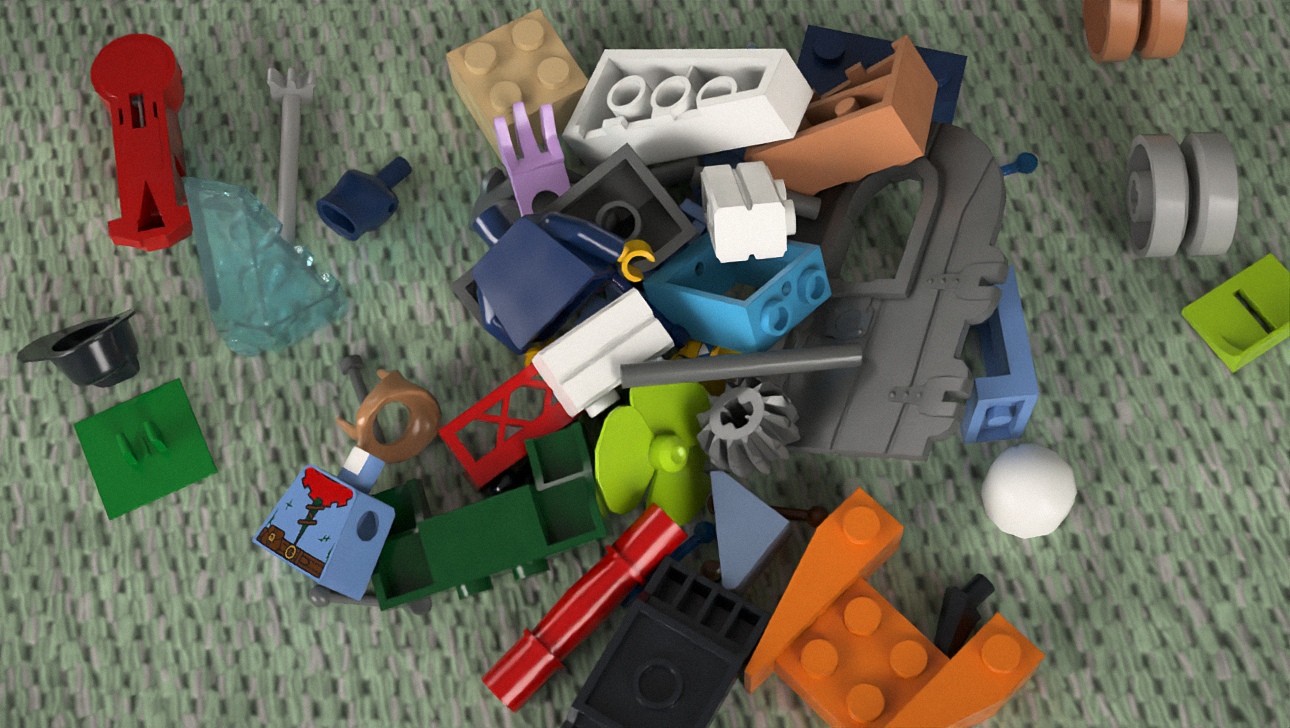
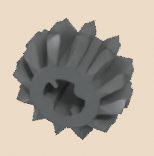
[696,376,801,481]

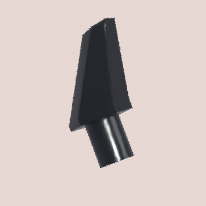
[934,573,995,660]

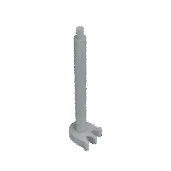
[267,67,316,291]

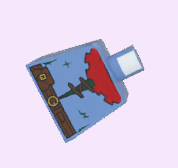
[252,446,395,601]

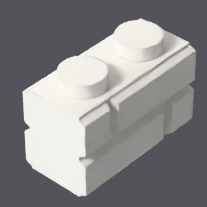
[700,161,796,263]
[532,287,675,419]

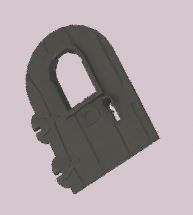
[753,121,1010,462]

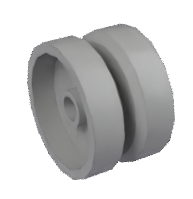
[1125,131,1239,259]

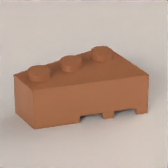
[744,35,938,196]

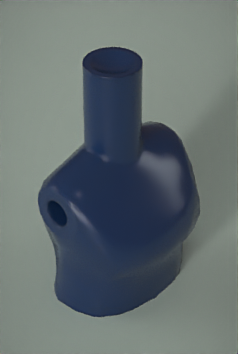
[316,156,412,241]

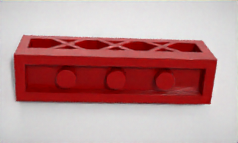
[437,363,622,492]

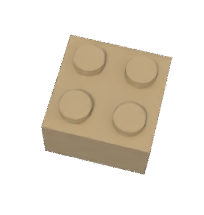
[446,8,589,163]

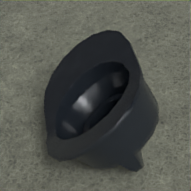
[17,308,140,388]

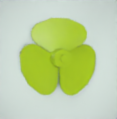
[595,382,712,527]

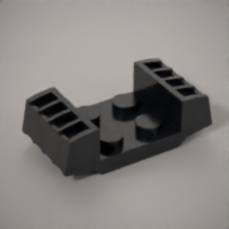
[561,555,773,728]

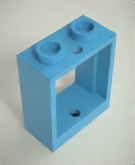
[643,232,832,353]

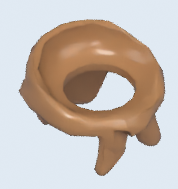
[335,368,442,464]

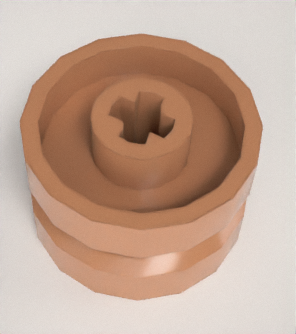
[1082,0,1188,63]

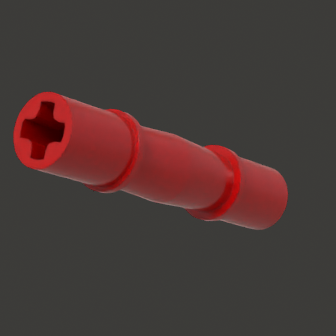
[481,502,688,713]

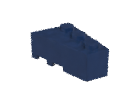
[797,25,967,124]

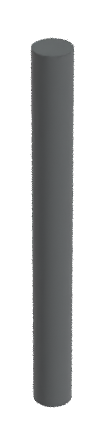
[620,343,862,389]

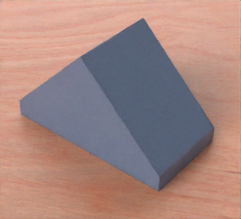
[710,470,793,597]

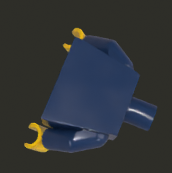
[472,205,655,377]

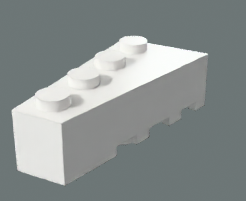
[562,49,814,171]

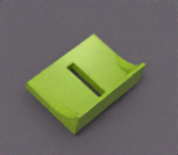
[1181,253,1290,373]

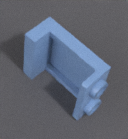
[960,265,1039,444]

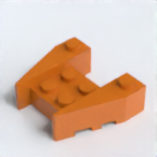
[744,486,1046,728]

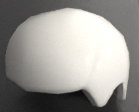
[981,443,1077,539]

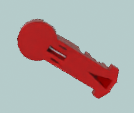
[91,34,197,252]

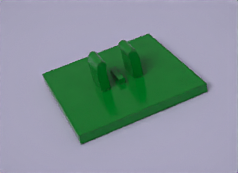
[73,378,218,521]

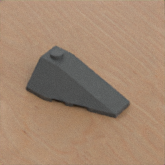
[450,143,699,330]

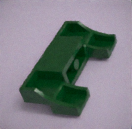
[370,421,615,611]

